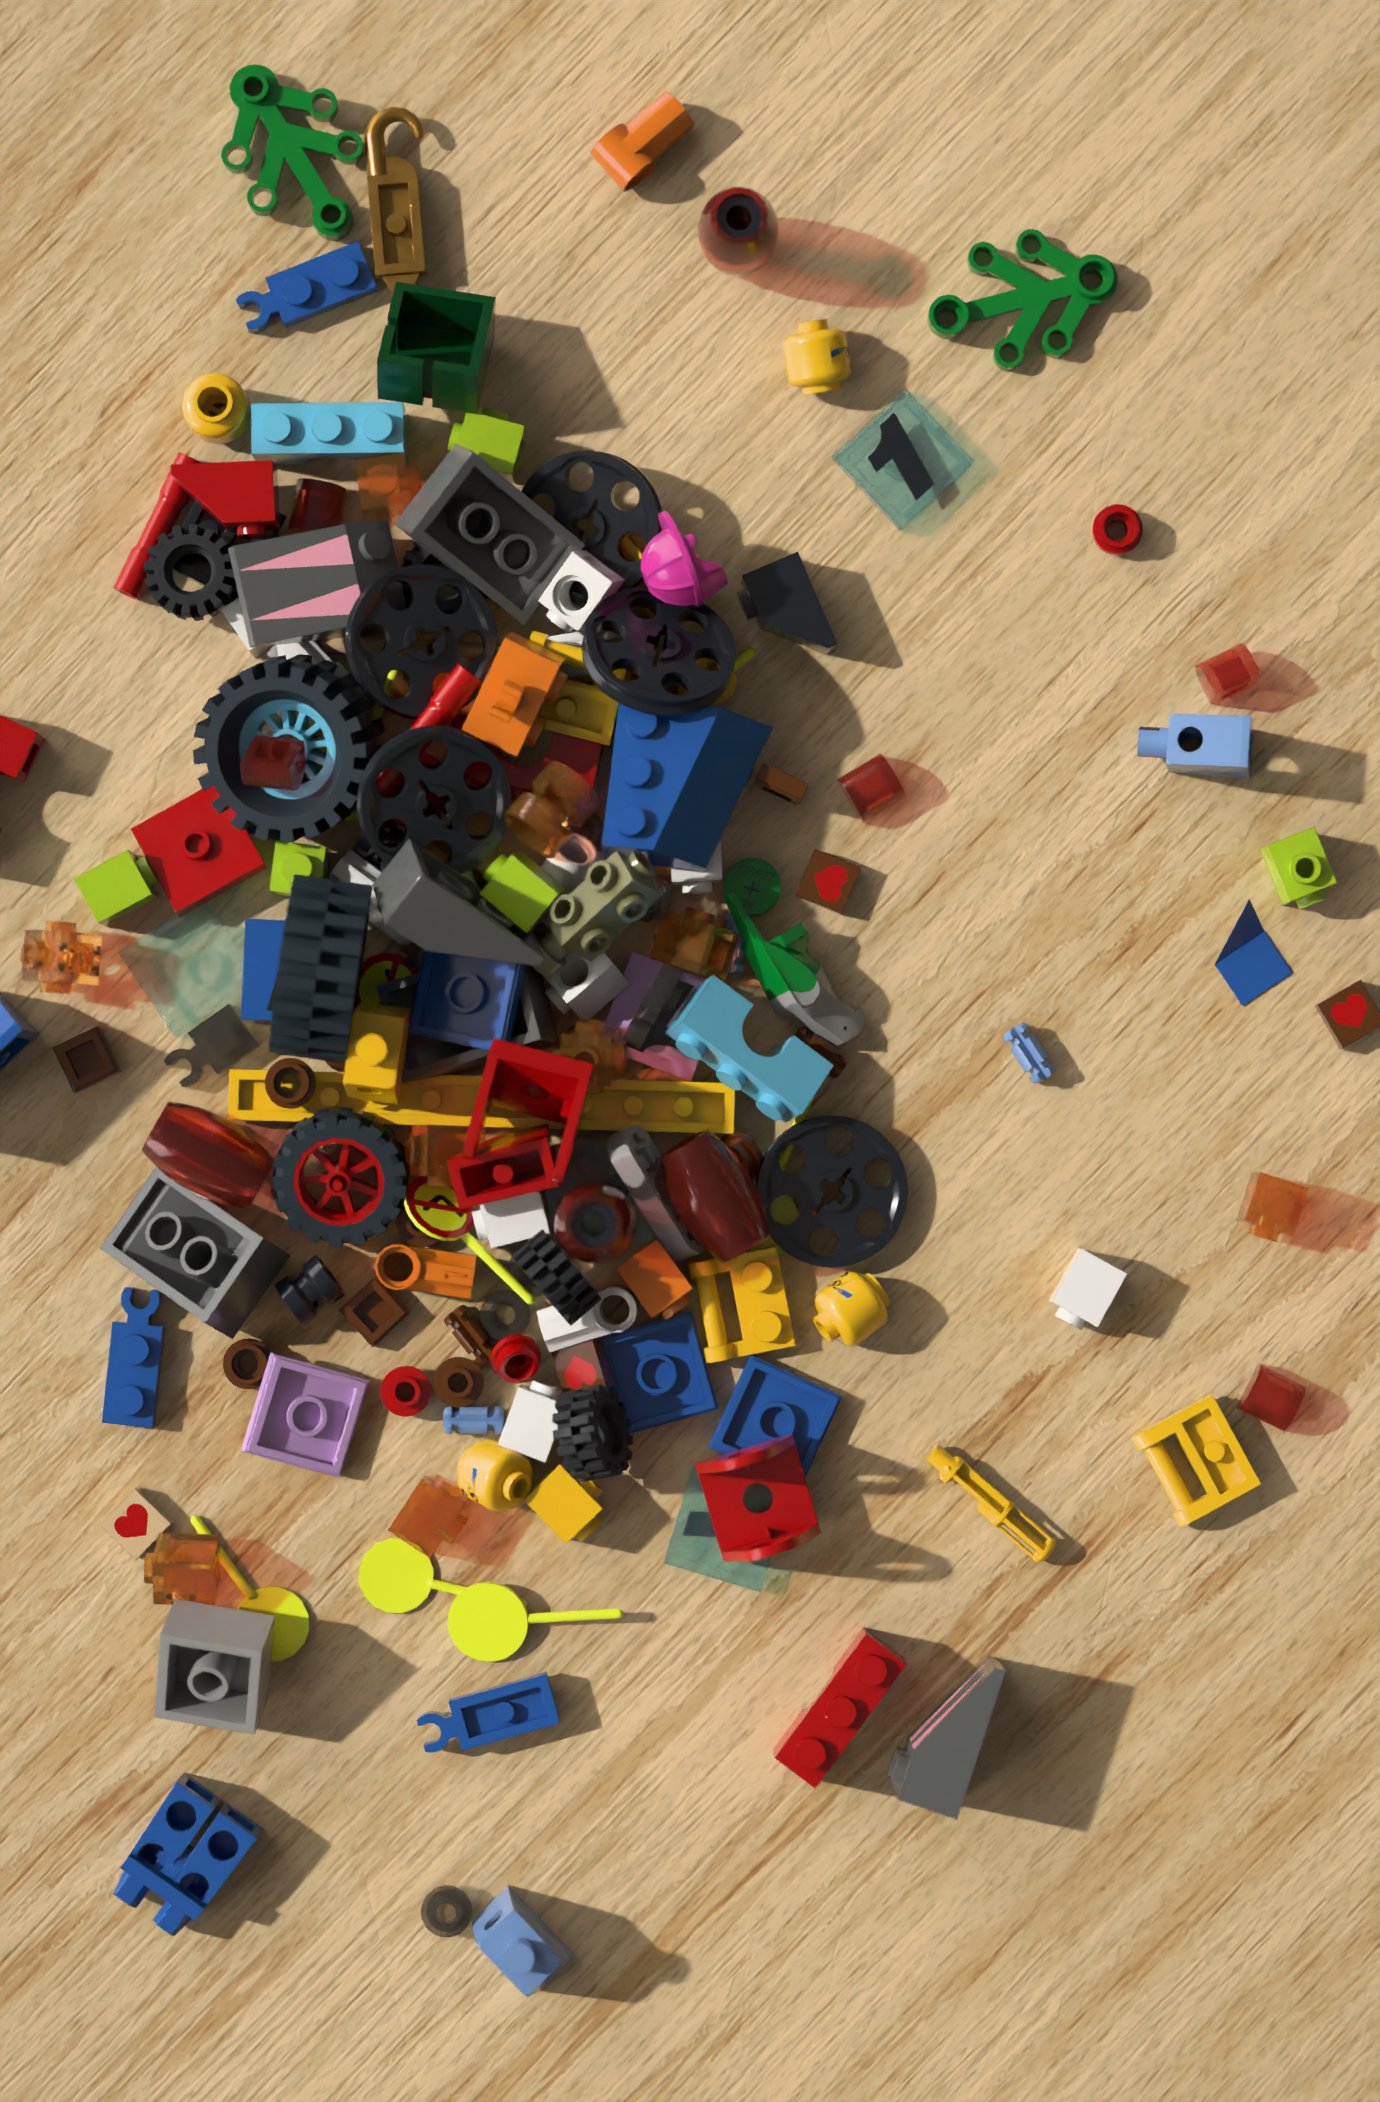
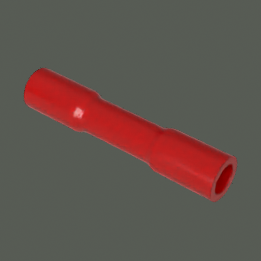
[113,453,201,601]
[376,663,482,795]

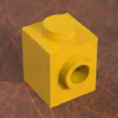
[524,1461,604,1544]

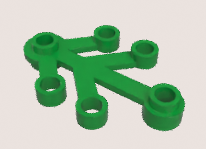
[221,65,364,241]
[927,229,1118,371]

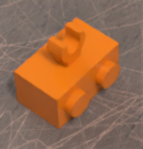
[461,631,569,757]

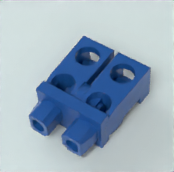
[114,1773,263,1936]

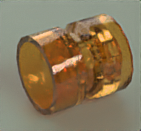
[504,761,600,858]

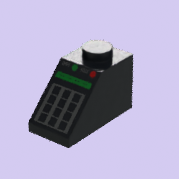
[736,552,837,655]

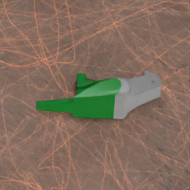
[723,892,865,1047]

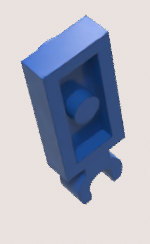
[236,241,378,333]
[102,1287,165,1428]
[417,1672,561,1752]

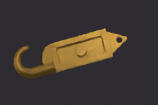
[364,107,427,294]

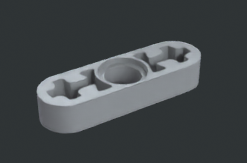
[607,1125,708,1261]

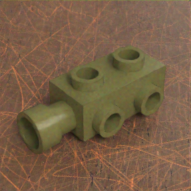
[531,851,663,978]

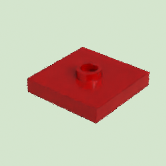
[131,786,268,917]

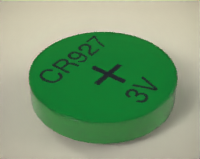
[723,858,781,916]

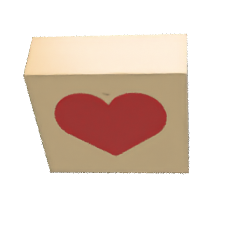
[99,1487,173,1560]

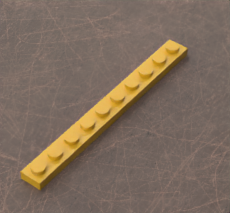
[228,1069,735,1134]

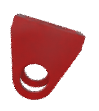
[462,1038,594,1184]
[695,1434,821,1562]

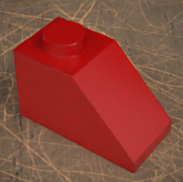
[170,460,280,539]
[447,1123,559,1210]

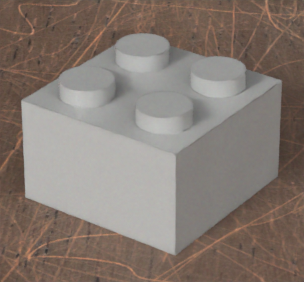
[155,1599,275,1735]

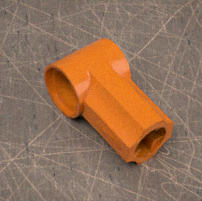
[590,91,694,192]
[375,1243,477,1299]

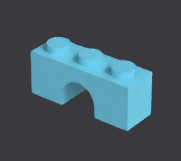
[251,402,408,465]
[666,974,834,1123]

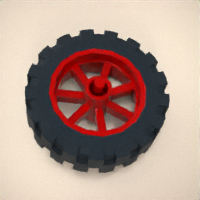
[271,1107,410,1247]

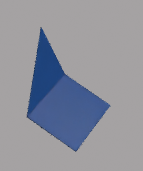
[1214,899,1292,1006]

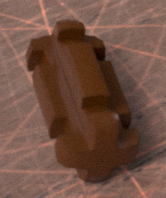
[794,1027,849,1078]
[444,1305,496,1365]

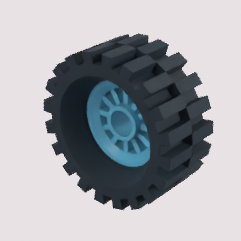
[193,654,385,842]
[269,874,372,1064]

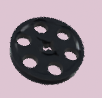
[521,451,663,604]
[345,564,498,719]
[582,586,736,716]
[357,725,512,874]
[755,1116,908,1267]

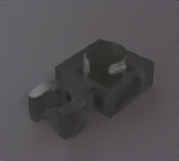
[622,962,686,1049]
[164,1004,260,1088]

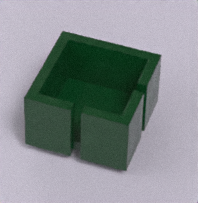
[377,282,496,414]

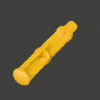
[925,1444,1056,1563]

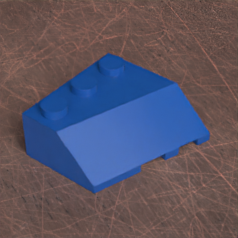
[602,703,773,871]

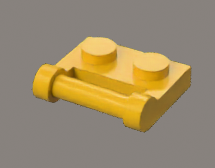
[529,630,629,746]
[687,1246,796,1363]
[1131,1394,1261,1527]

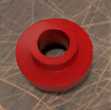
[1092,504,1143,555]
[490,1334,541,1383]
[380,1366,432,1417]

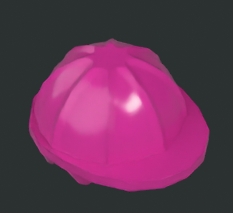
[641,510,728,607]

